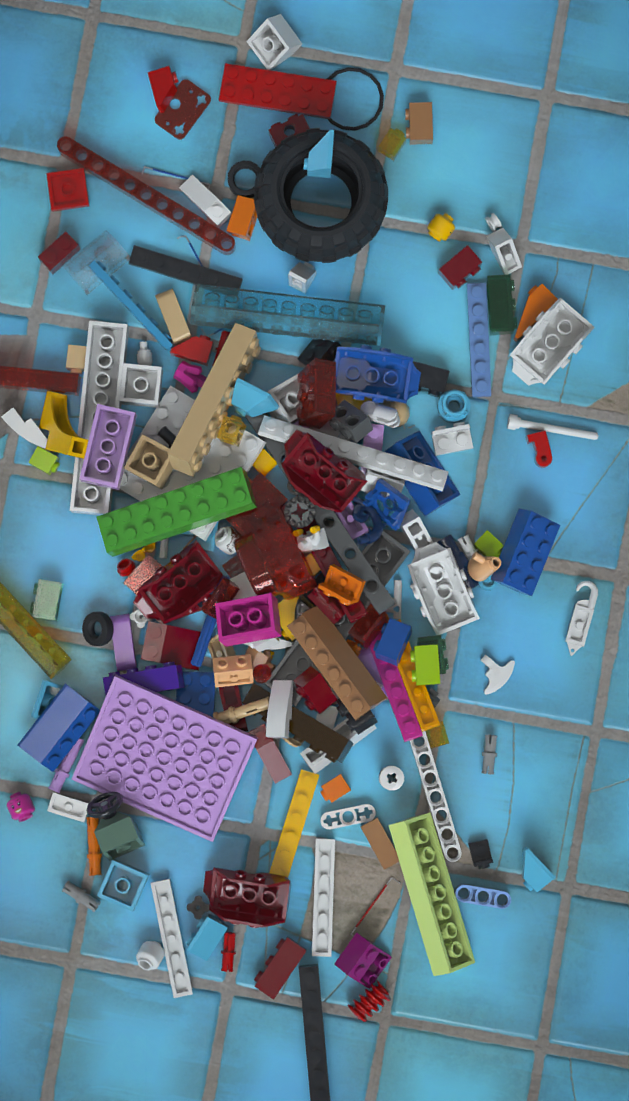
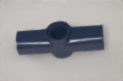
[437,534,479,589]

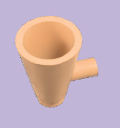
[468,552,501,581]

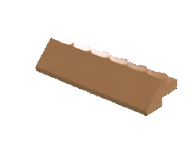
[287,606,388,720]

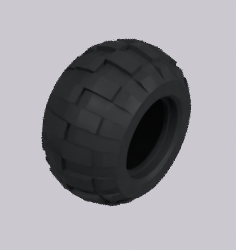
[254,128,388,263]

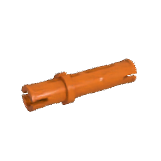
[86,817,102,876]

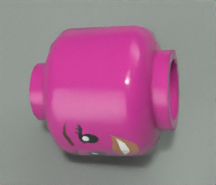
[6,792,35,822]

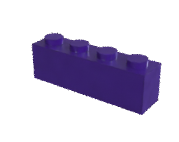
[103,662,185,696]

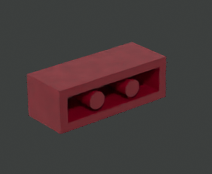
[254,936,307,1000]

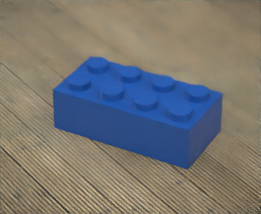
[490,508,560,596]

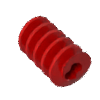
[347,980,391,1022]

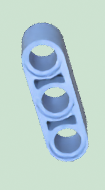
[454,884,511,909]

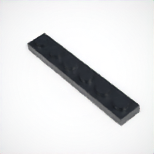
[129,245,243,298]

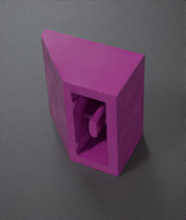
[334,932,392,989]

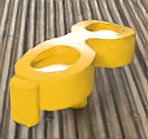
[131,542,156,562]

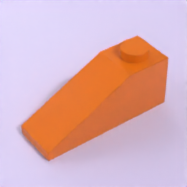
[514,284,558,342]

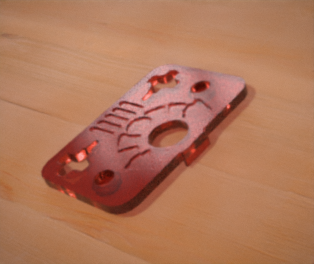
[155,80,211,140]

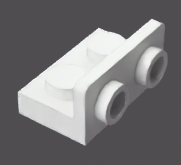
[431,422,473,456]

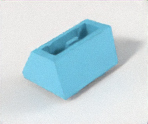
[186,914,229,961]

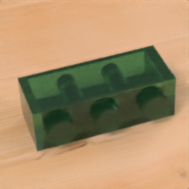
[486,274,517,336]

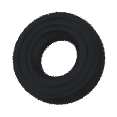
[82,612,114,646]

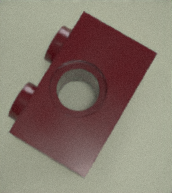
[268,114,310,147]

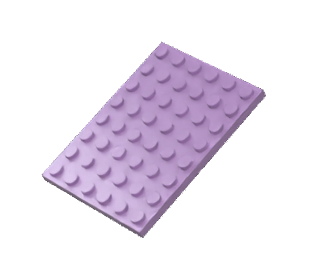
[72,675,258,842]

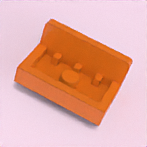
[318,564,366,605]

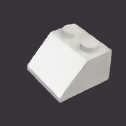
[246,14,302,70]

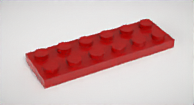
[219,63,337,119]

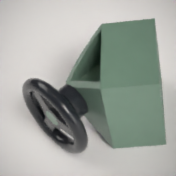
[86,791,145,861]

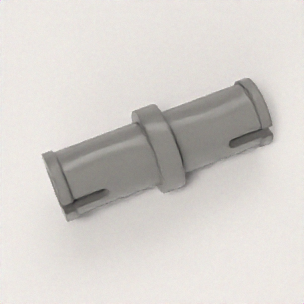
[482,735,497,774]
[62,881,101,912]

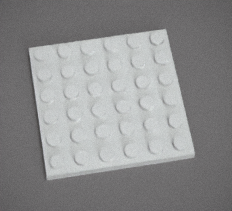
[120,386,266,541]

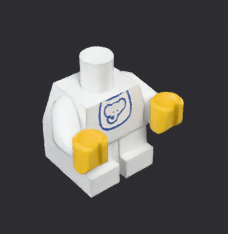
[293,526,329,552]

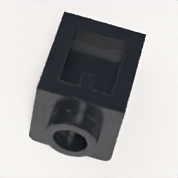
[468,839,494,870]

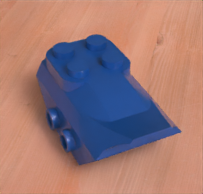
[330,345,421,404]

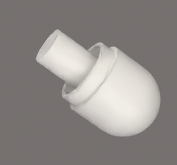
[137,341,152,366]

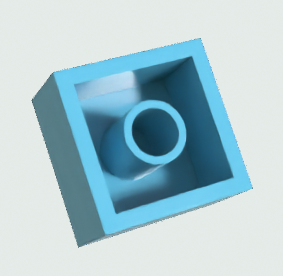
[97,859,150,912]

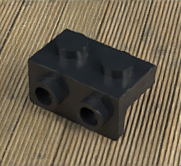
[297,329,342,377]

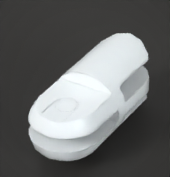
[360,401,400,428]

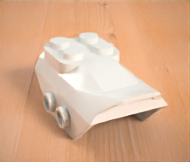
[510,298,595,386]
[408,542,480,636]

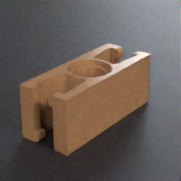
[360,817,399,870]

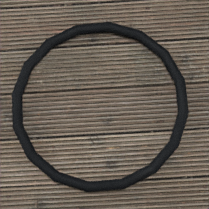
[327,67,384,131]

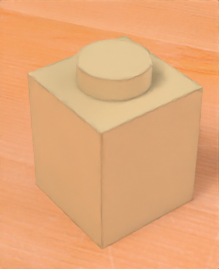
[66,345,87,374]

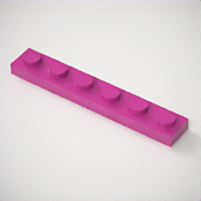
[365,630,423,742]

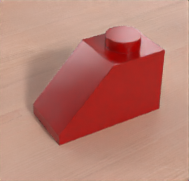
[148,66,179,113]
[170,335,214,366]

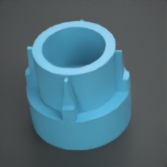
[437,389,470,423]

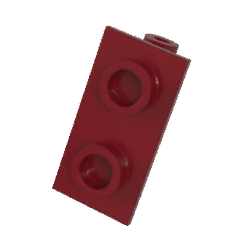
[307,586,345,624]

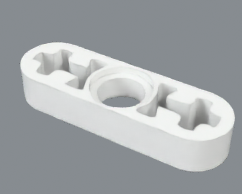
[320,804,376,829]

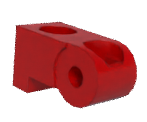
[526,430,552,468]

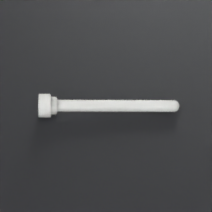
[507,414,599,440]

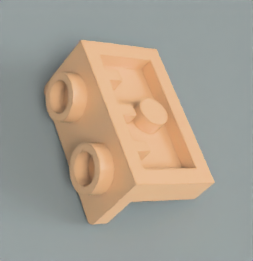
[212,654,254,688]

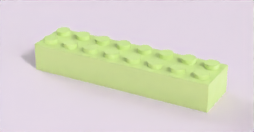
[389,812,475,976]

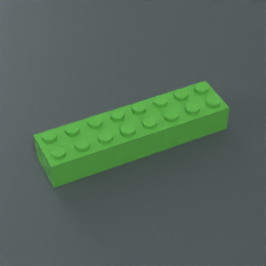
[96,467,257,557]

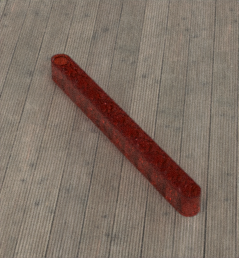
[57,136,236,255]

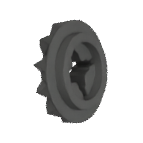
[284,497,315,528]

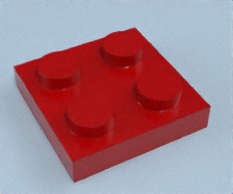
[46,168,90,212]

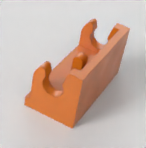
[226,195,257,241]

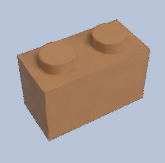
[405,102,433,145]

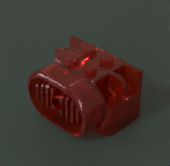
[233,507,318,600]

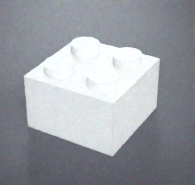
[120,363,163,408]

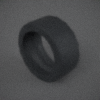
[228,160,260,198]

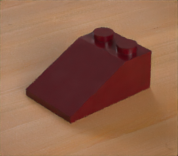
[141,621,201,671]

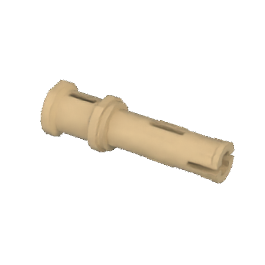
[213,696,270,724]

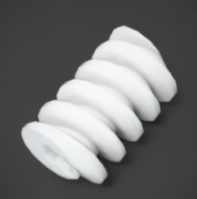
[379,766,404,790]

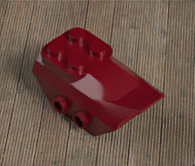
[281,429,368,513]
[133,540,223,624]
[203,867,291,928]

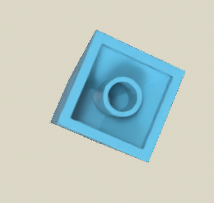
[304,130,334,178]
[231,378,279,417]
[522,847,555,892]

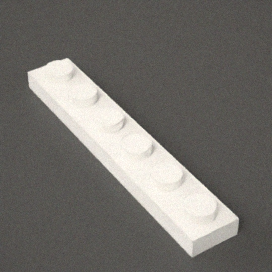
[312,838,335,957]
[151,879,193,998]

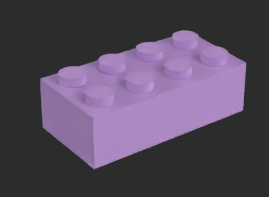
[79,404,137,490]

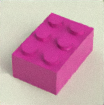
[215,593,282,647]

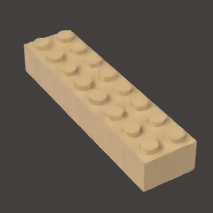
[168,323,261,477]

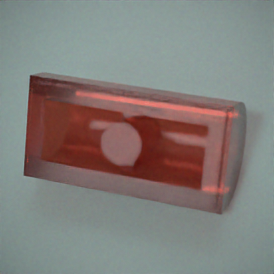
[202,577,240,619]

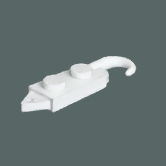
[565,581,598,656]

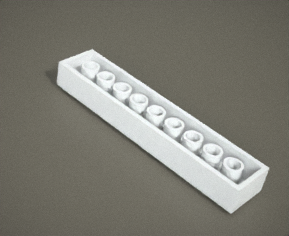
[70,321,129,515]

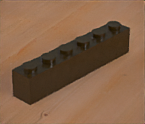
[242,683,354,763]

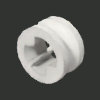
[485,213,502,232]

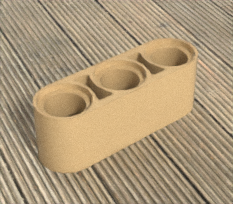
[155,288,192,346]

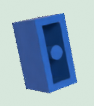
[373,618,412,666]

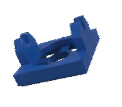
[363,478,411,531]

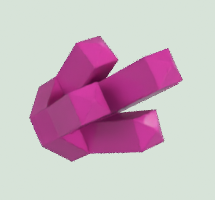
[173,360,207,393]

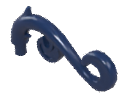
[352,496,387,544]

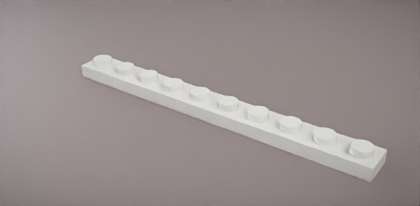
[258,415,449,491]

